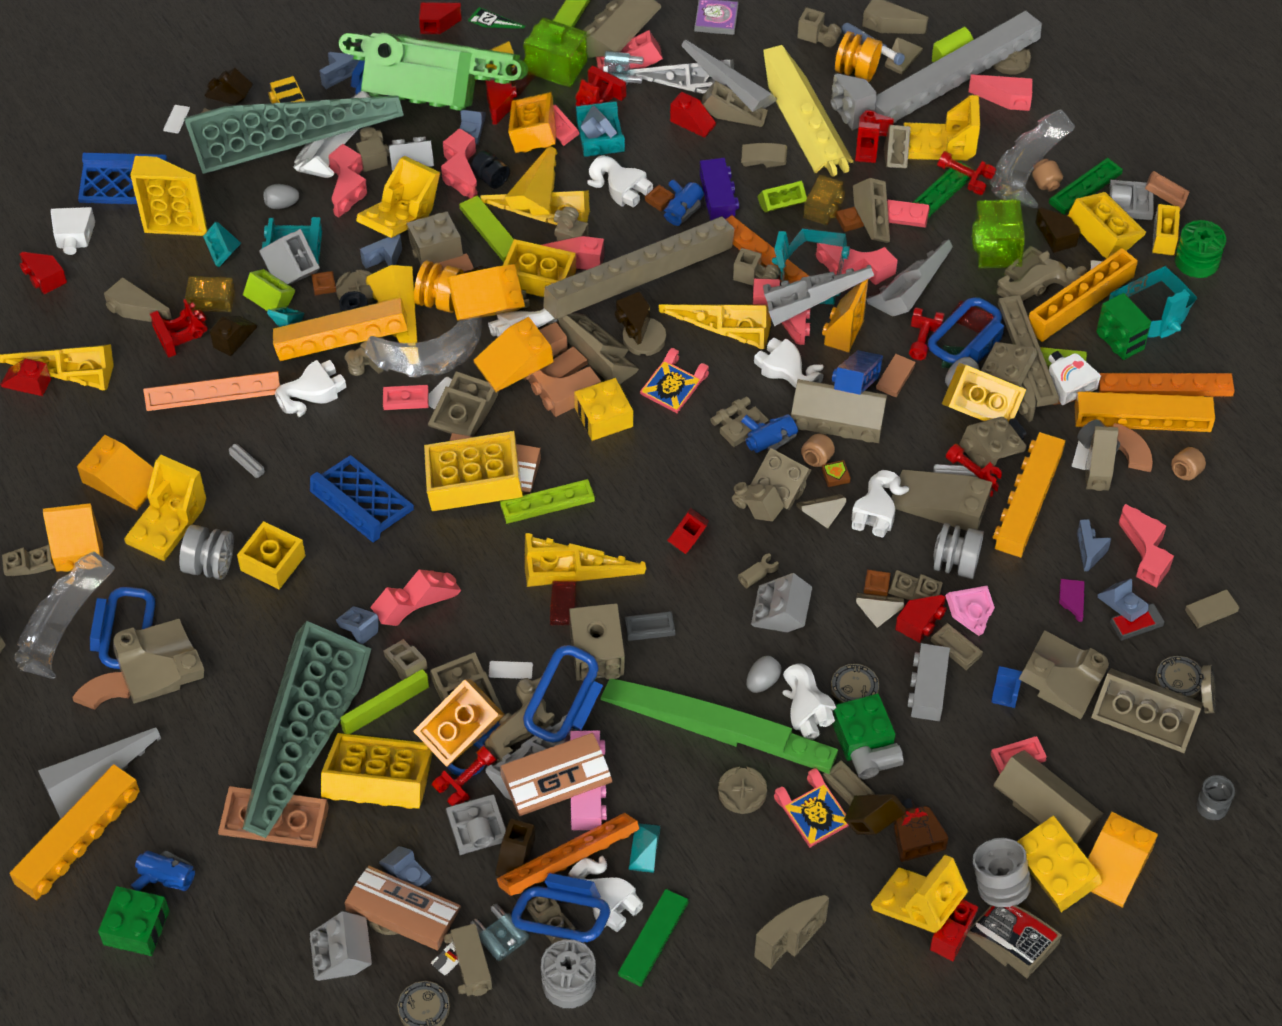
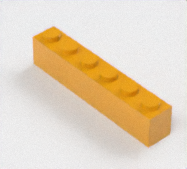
[1029,248,1138,342]
[273,298,408,361]
[1075,391,1215,432]
[993,432,1066,558]
[10,764,140,900]

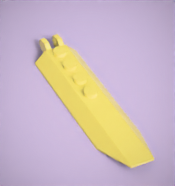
[763,45,853,176]

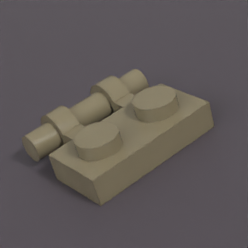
[710,397,769,447]

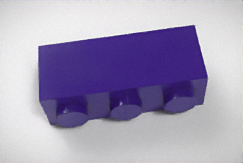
[699,158,739,221]

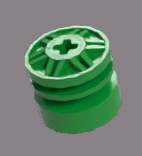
[1175,220,1226,278]

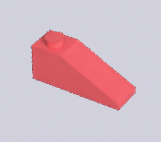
[596,30,663,71]
[969,74,1032,111]
[542,236,604,270]

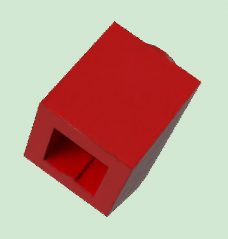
[419,3,462,34]
[19,252,67,294]
[667,507,709,554]
[895,595,947,643]
[930,899,978,961]

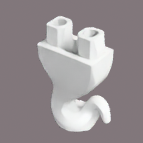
[587,155,653,208]
[488,308,558,337]
[754,338,824,388]
[275,360,346,417]
[852,470,909,538]
[782,664,836,740]
[568,856,643,932]

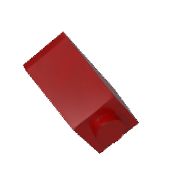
[486,80,517,125]
[670,92,716,138]
[1,358,51,396]

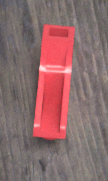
[441,128,478,199]
[328,144,367,218]
[816,243,898,285]
[753,279,810,345]
[1119,504,1174,588]
[371,569,461,626]

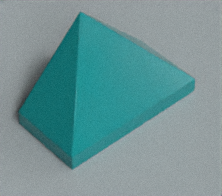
[203,222,241,267]
[267,307,304,327]
[629,823,660,873]

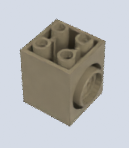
[569,603,625,681]

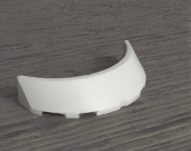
[293,91,370,178]

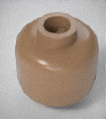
[1032,159,1063,191]
[801,433,835,467]
[1171,447,1206,481]

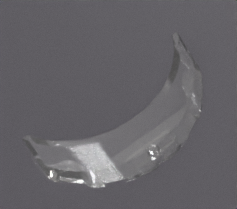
[990,109,1075,208]
[365,317,482,377]
[14,551,115,679]

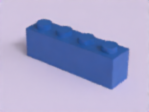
[832,350,883,395]

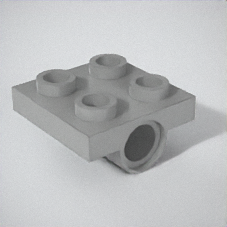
[1110,180,1154,220]
[446,794,506,855]

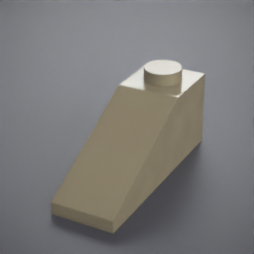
[862,0,928,34]
[701,81,768,127]
[853,178,890,243]
[104,277,172,322]
[1085,426,1118,491]

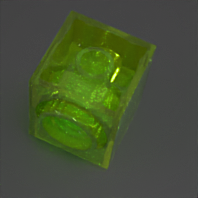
[523,17,587,87]
[972,200,1025,268]

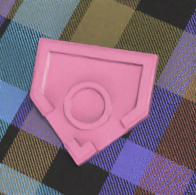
[945,586,995,636]

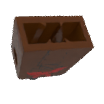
[893,799,948,862]

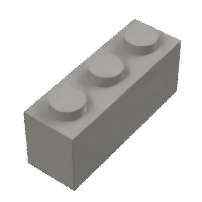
[908,643,950,721]

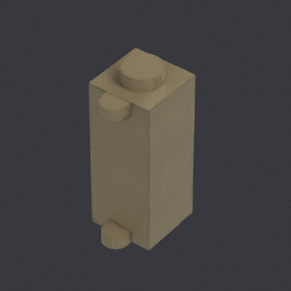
[444,923,492,996]

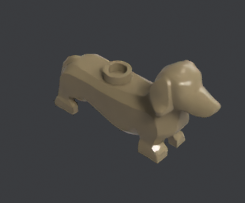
[997,251,1087,301]
[485,677,555,763]

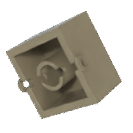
[407,211,463,265]

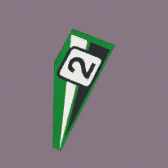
[468,7,525,29]

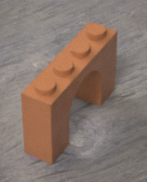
[523,322,601,417]

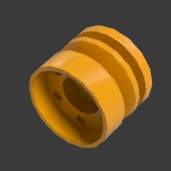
[835,31,882,82]
[414,260,464,313]

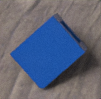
[991,666,1023,708]

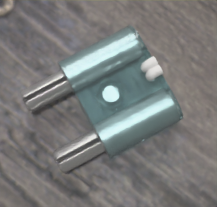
[603,51,644,85]
[471,904,529,961]

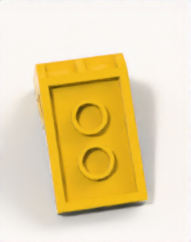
[904,95,980,161]
[356,156,440,238]
[124,455,206,561]
[871,855,968,933]

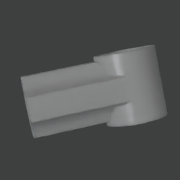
[851,743,904,779]

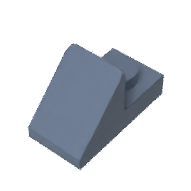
[320,52,359,89]
[581,106,617,139]
[460,110,486,145]
[360,234,402,268]
[1077,519,1111,571]
[1098,579,1149,622]
[336,606,378,645]
[380,846,432,889]

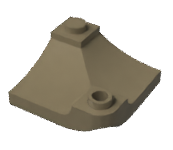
[113,619,204,704]
[1019,630,1109,720]

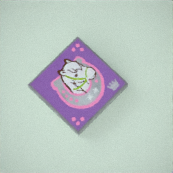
[695,0,739,35]

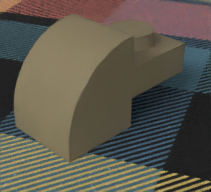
[383,639,428,680]

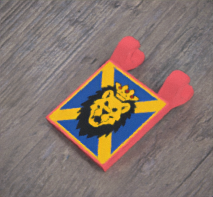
[640,348,709,414]
[774,768,849,847]

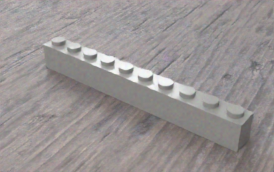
[875,11,1042,123]

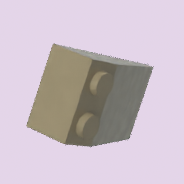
[891,470,993,531]

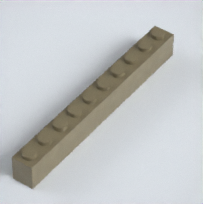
[543,217,735,319]

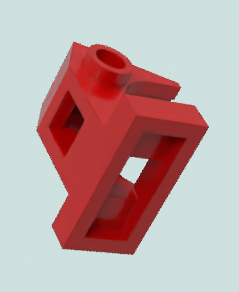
[575,65,626,107]
[855,110,894,163]
[149,299,208,358]

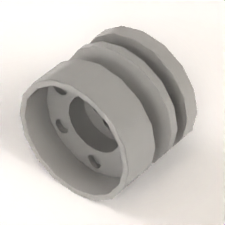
[933,523,984,579]
[179,524,234,580]
[973,838,1031,907]
[541,939,596,1008]

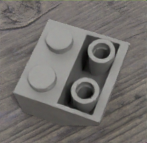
[831,74,877,130]
[388,136,434,171]
[259,229,319,285]
[751,573,812,632]
[310,911,372,980]

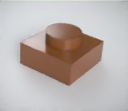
[836,206,864,232]

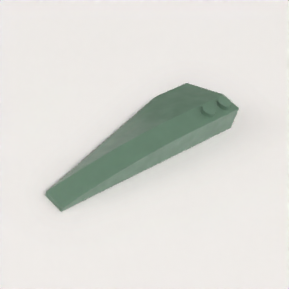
[184,96,404,174]
[242,621,371,838]

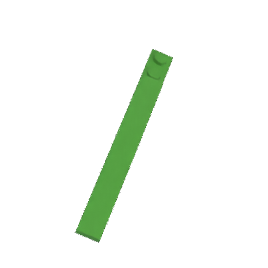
[601,679,838,774]

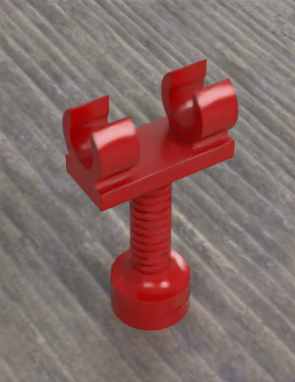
[937,151,996,195]
[909,307,945,360]
[945,444,1002,497]
[432,746,497,806]

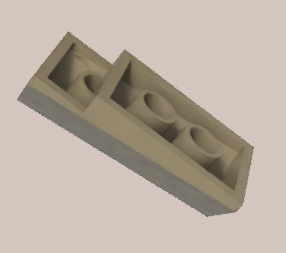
[558,312,639,385]
[994,750,1103,845]

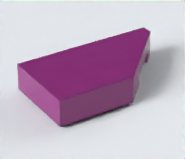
[1059,579,1084,622]

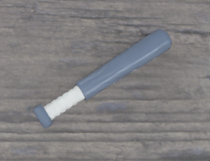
[841,23,905,65]

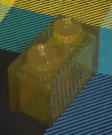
[803,175,845,225]
[185,276,235,312]

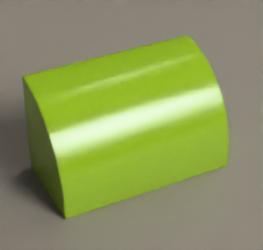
[932,27,974,63]
[757,181,808,212]
[243,269,295,311]

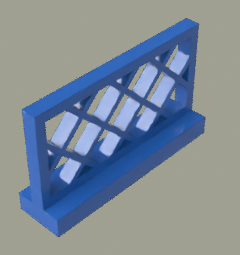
[78,153,168,204]
[310,455,414,543]

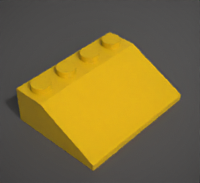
[131,156,208,236]
[424,431,523,511]
[321,733,433,809]

